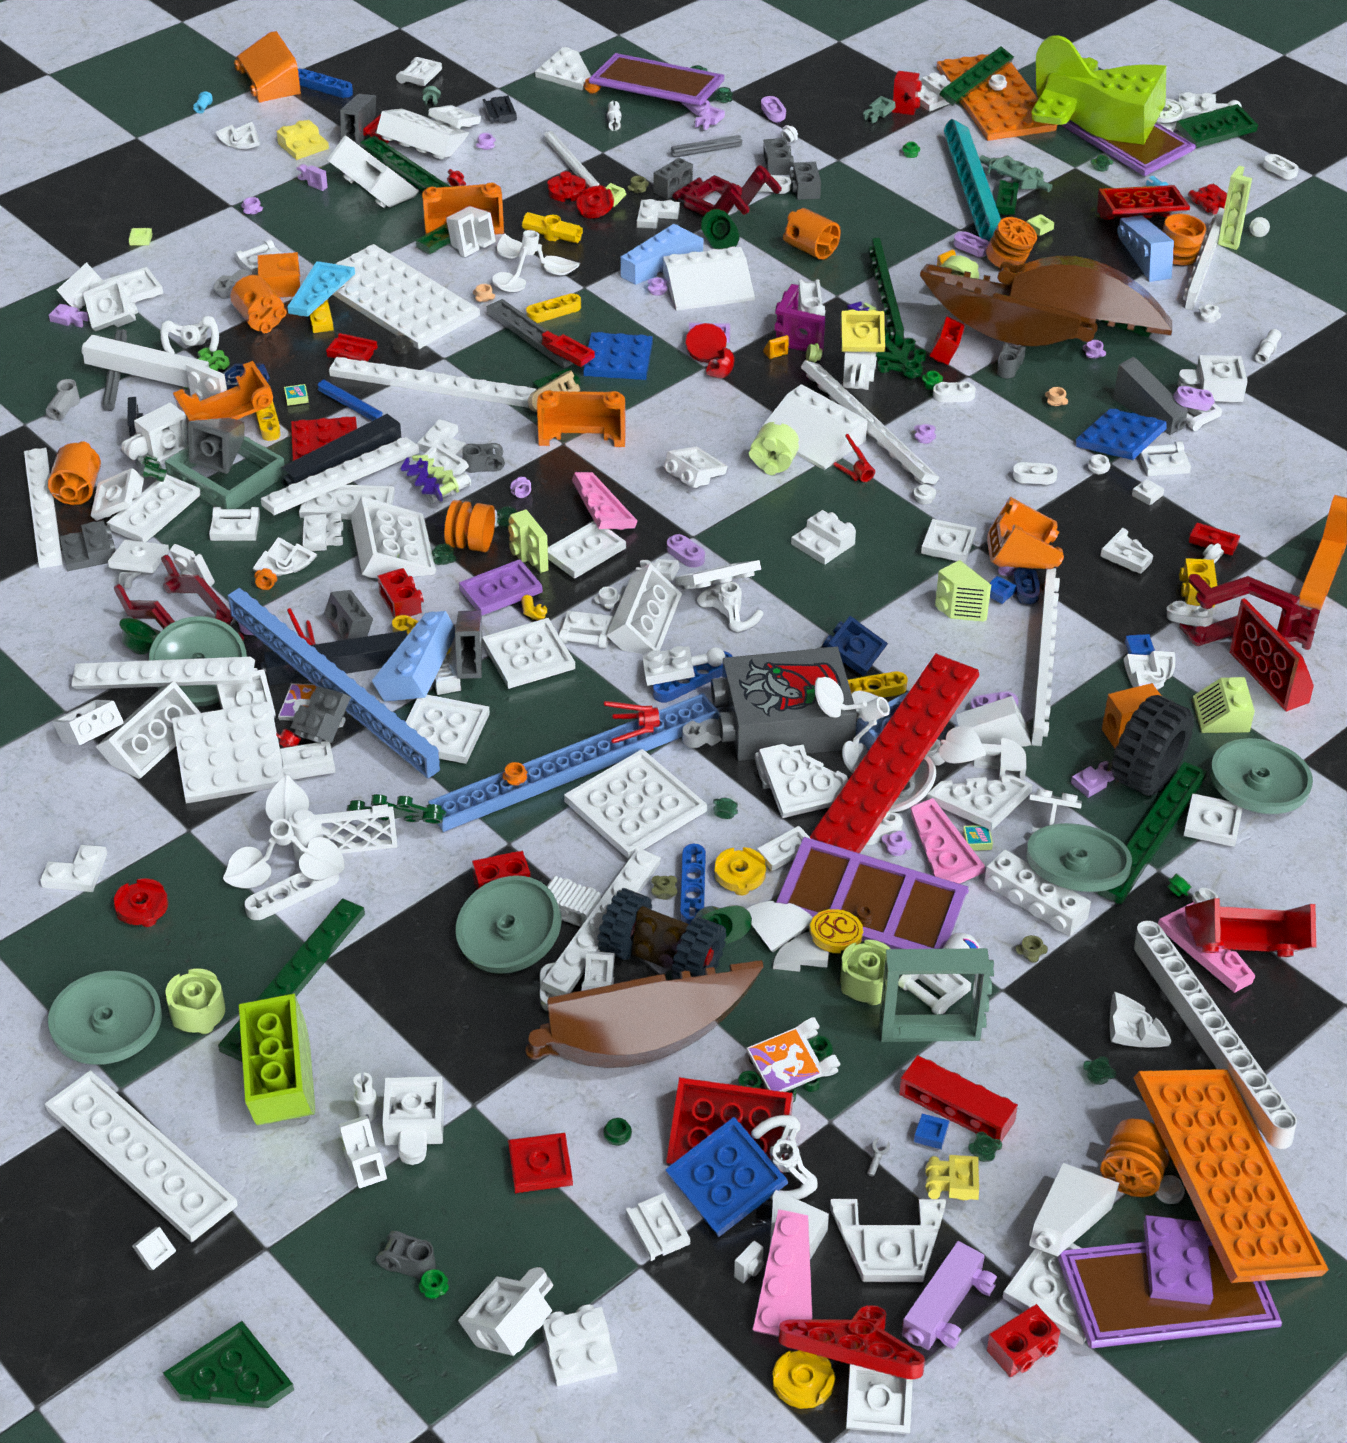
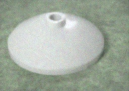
[888,754,936,812]

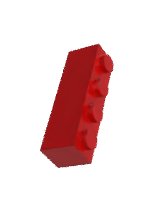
[899,1055,1018,1145]

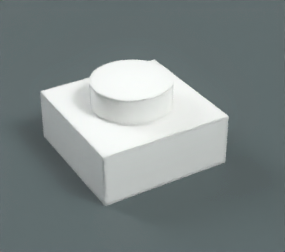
[1132,479,1164,505]
[132,1227,176,1270]
[734,1241,764,1284]

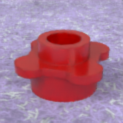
[447,169,466,187]
[276,729,301,748]

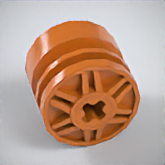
[1162,214,1206,265]
[986,217,1037,268]
[444,500,495,552]
[1100,1118,1171,1197]

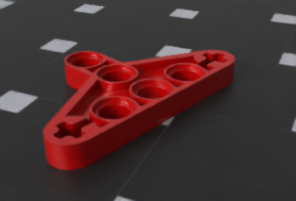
[778,1305,925,1380]

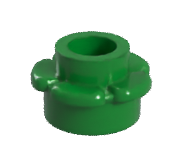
[902,141,921,158]
[922,371,943,390]
[1168,873,1192,897]
[419,1269,449,1299]

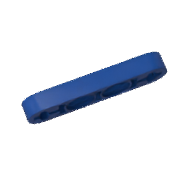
[298,68,353,98]
[653,651,733,703]
[680,843,706,925]

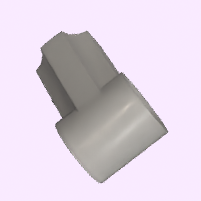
[46,379,80,421]

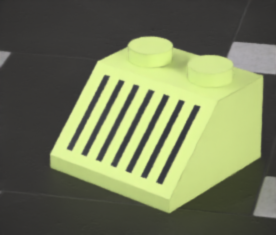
[935,560,991,622]
[1192,677,1255,733]

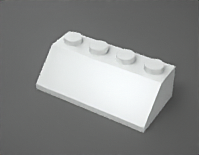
[606,564,682,654]
[96,681,200,779]

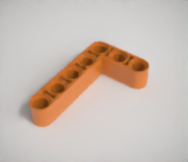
[1299,495,1347,611]

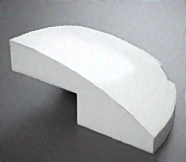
[216,122,260,149]
[253,537,317,576]
[1123,651,1175,690]
[747,901,813,952]
[773,932,829,972]
[1110,992,1171,1048]

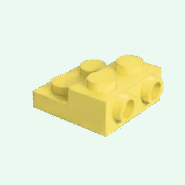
[276,120,329,160]
[841,310,885,352]

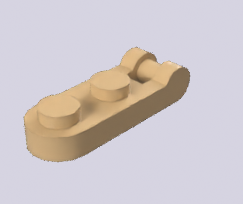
[528,370,581,412]

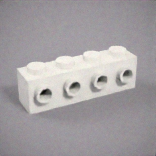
[984,849,1091,937]

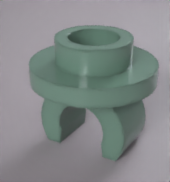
[422,86,441,106]

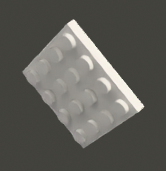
[172,701,285,804]
[564,749,707,859]

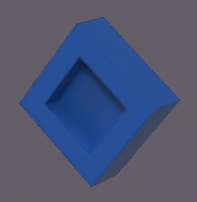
[990,576,1016,604]
[1125,634,1155,655]
[914,1113,950,1150]

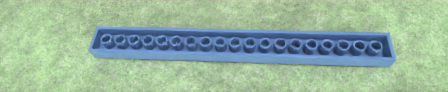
[228,588,440,779]
[428,693,719,832]

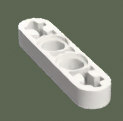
[245,872,339,920]

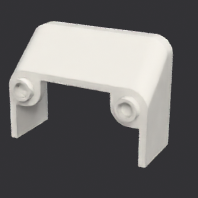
[327,135,419,208]

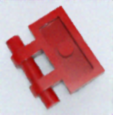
[1188,183,1227,215]

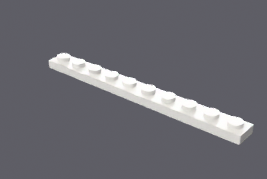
[329,357,536,408]
[801,360,940,485]
[1032,568,1060,746]

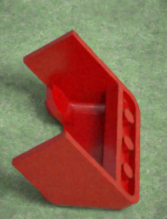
[1185,898,1317,957]

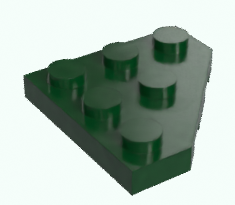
[163,1321,294,1408]

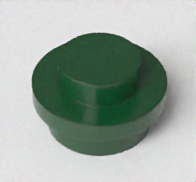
[603,1118,632,1145]

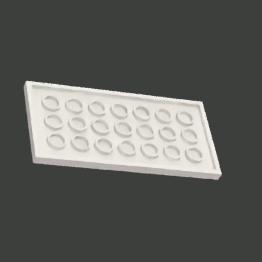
[332,244,480,349]

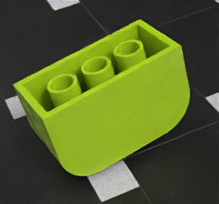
[239,994,315,1126]

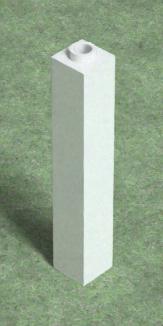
[81,335,209,388]

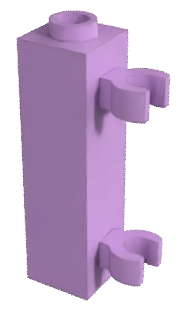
[902,1241,997,1350]

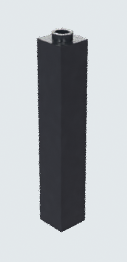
[281,413,402,488]
[261,630,408,686]

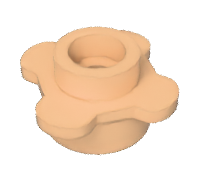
[473,284,495,302]
[1045,387,1068,406]

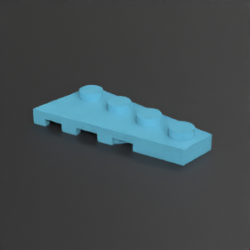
[288,261,355,316]

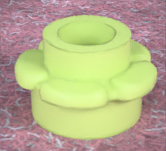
[806,343,822,363]

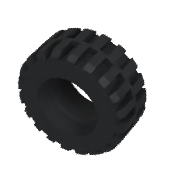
[1111,695,1195,795]

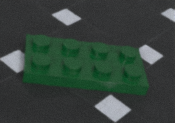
[1175,104,1258,149]

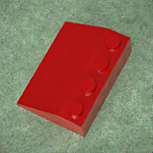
[1097,185,1190,220]
[1229,598,1314,712]
[666,1077,794,1173]

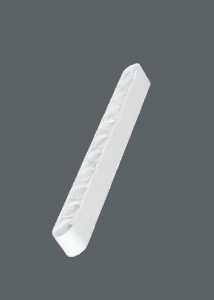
[1134,921,1297,1149]

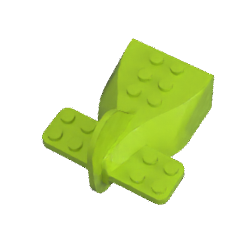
[1032,35,1166,145]

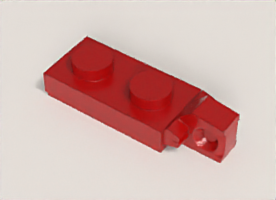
[542,331,595,367]

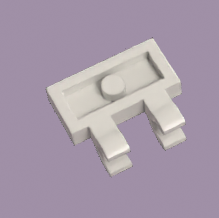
[303,513,343,551]

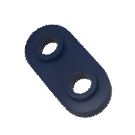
[1013,568,1041,604]

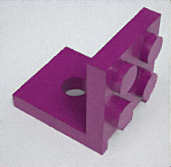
[774,284,825,352]

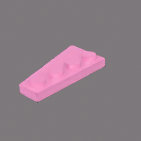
[572,472,637,530]
[911,798,985,884]
[1158,902,1255,993]
[753,1209,812,1337]

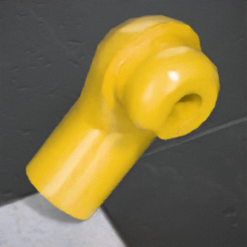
[521,595,547,621]

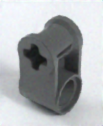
[997,343,1026,379]
[462,443,505,473]
[376,1231,437,1279]

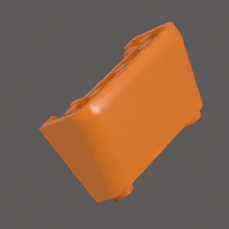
[234,31,301,103]
[422,182,504,235]
[173,361,273,425]
[537,390,626,447]
[987,497,1064,569]

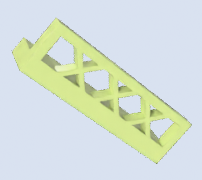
[1218,166,1252,250]

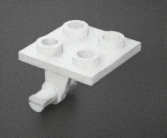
[1030,789,1082,835]

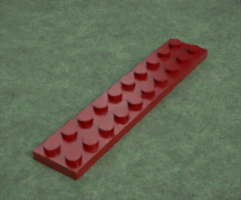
[810,653,980,853]

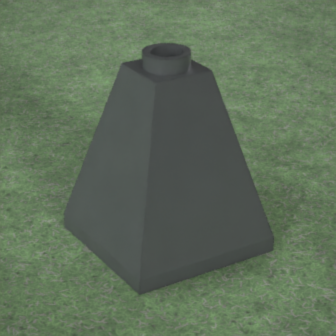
[188,418,245,474]

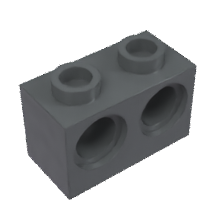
[763,138,794,175]
[653,158,693,199]
[790,162,821,200]
[324,590,373,640]

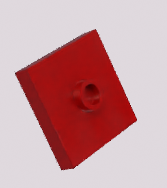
[508,1132,573,1193]

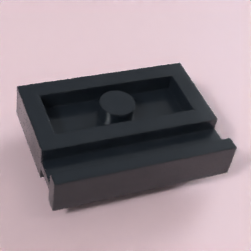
[483,95,517,124]
[127,397,144,437]

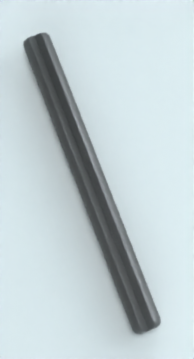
[102,329,127,411]

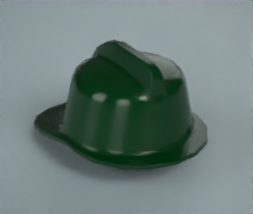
[701,209,740,250]
[119,618,161,655]
[691,905,752,944]

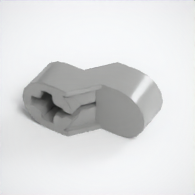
[214,269,250,299]
[682,719,721,748]

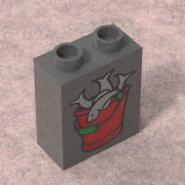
[711,646,857,761]

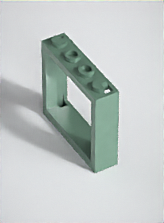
[164,436,285,509]
[879,948,994,1042]

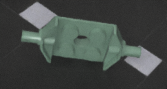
[979,155,1053,192]

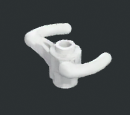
[160,316,219,354]
[697,581,763,632]
[751,1115,817,1200]

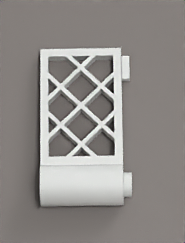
[289,804,397,862]

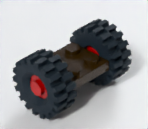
[597,888,727,980]

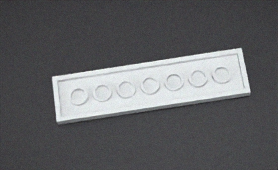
[45,1070,238,1242]

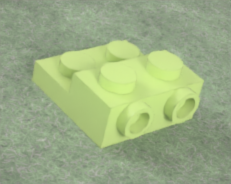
[508,509,548,573]

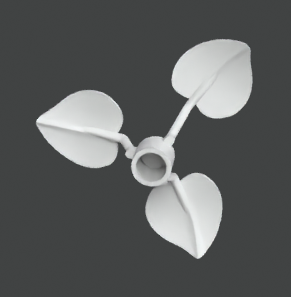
[492,230,579,292]
[815,677,890,773]
[927,726,986,765]
[223,776,345,889]

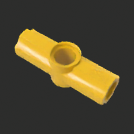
[522,212,583,243]

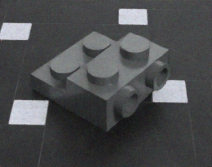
[60,520,116,571]
[290,686,351,744]

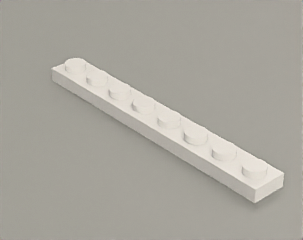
[1183,208,1224,310]
[261,437,419,515]
[24,448,63,568]
[72,657,255,690]
[541,848,661,996]

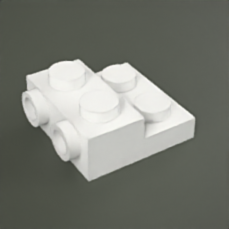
[918,73,951,111]
[83,278,138,331]
[663,447,728,488]
[91,468,144,521]
[791,510,856,565]
[215,668,276,718]
[542,1305,617,1386]
[846,1364,913,1434]

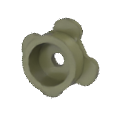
[628,176,649,193]
[651,875,677,900]
[1016,935,1048,963]

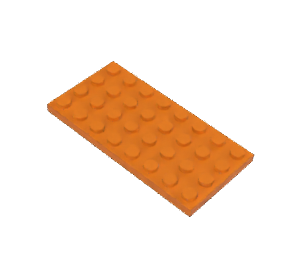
[937,54,1057,141]
[1134,1069,1329,1283]

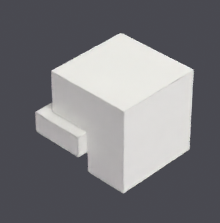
[446,206,496,257]

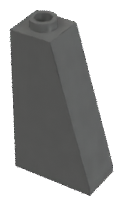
[340,94,376,146]
[1113,357,1188,435]
[455,610,483,679]

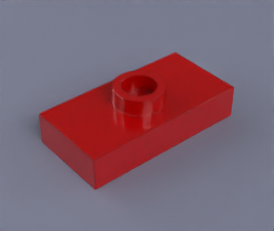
[1189,522,1240,555]

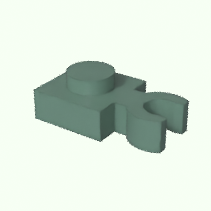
[863,96,896,123]

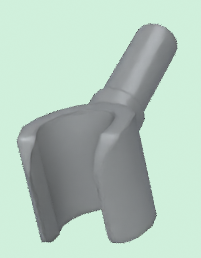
[118,571,143,588]
[867,1137,890,1177]

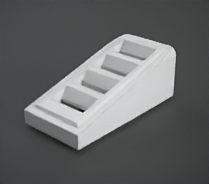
[433,656,461,695]

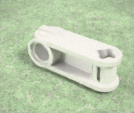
[798,279,825,316]

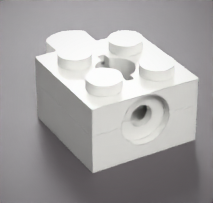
[843,352,877,390]
[1178,355,1247,402]
[122,402,189,464]
[383,1076,445,1165]
[458,1267,553,1356]

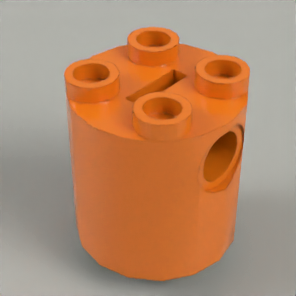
[783,208,841,260]
[230,275,287,333]
[48,441,101,505]

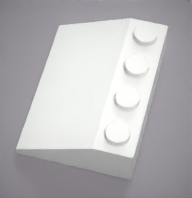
[377,109,469,159]
[663,247,755,310]
[759,384,867,470]
[351,497,436,579]

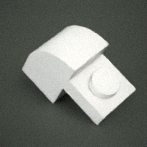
[974,738,1026,780]
[582,951,615,991]
[338,1115,387,1188]

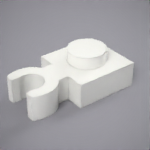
[636,559,680,581]

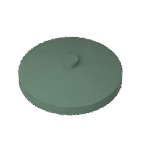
[149,616,247,706]
[1210,738,1313,814]
[1026,823,1132,892]
[456,876,561,973]
[48,971,162,1065]

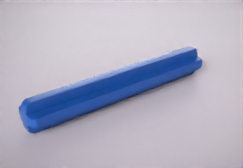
[318,380,383,421]

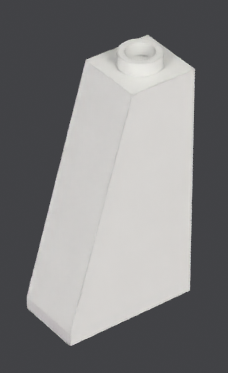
[1029,1163,1119,1256]

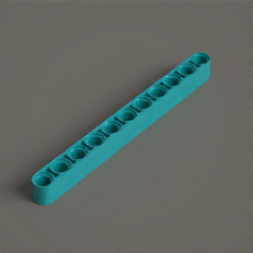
[944,119,1001,242]

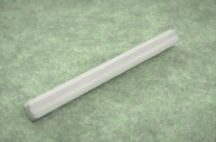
[544,131,600,188]

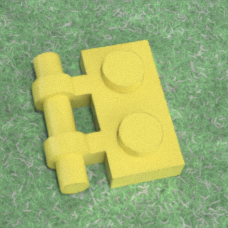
[925,1155,979,1200]

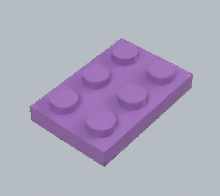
[459,559,543,615]
[1144,1215,1213,1305]

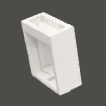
[52,700,124,745]

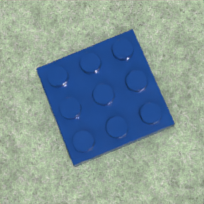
[584,332,653,380]
[1076,409,1167,460]
[665,1117,788,1237]

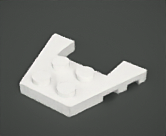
[830,1199,946,1282]

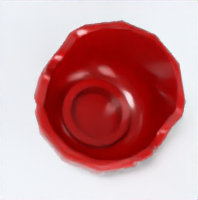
[706,347,734,379]

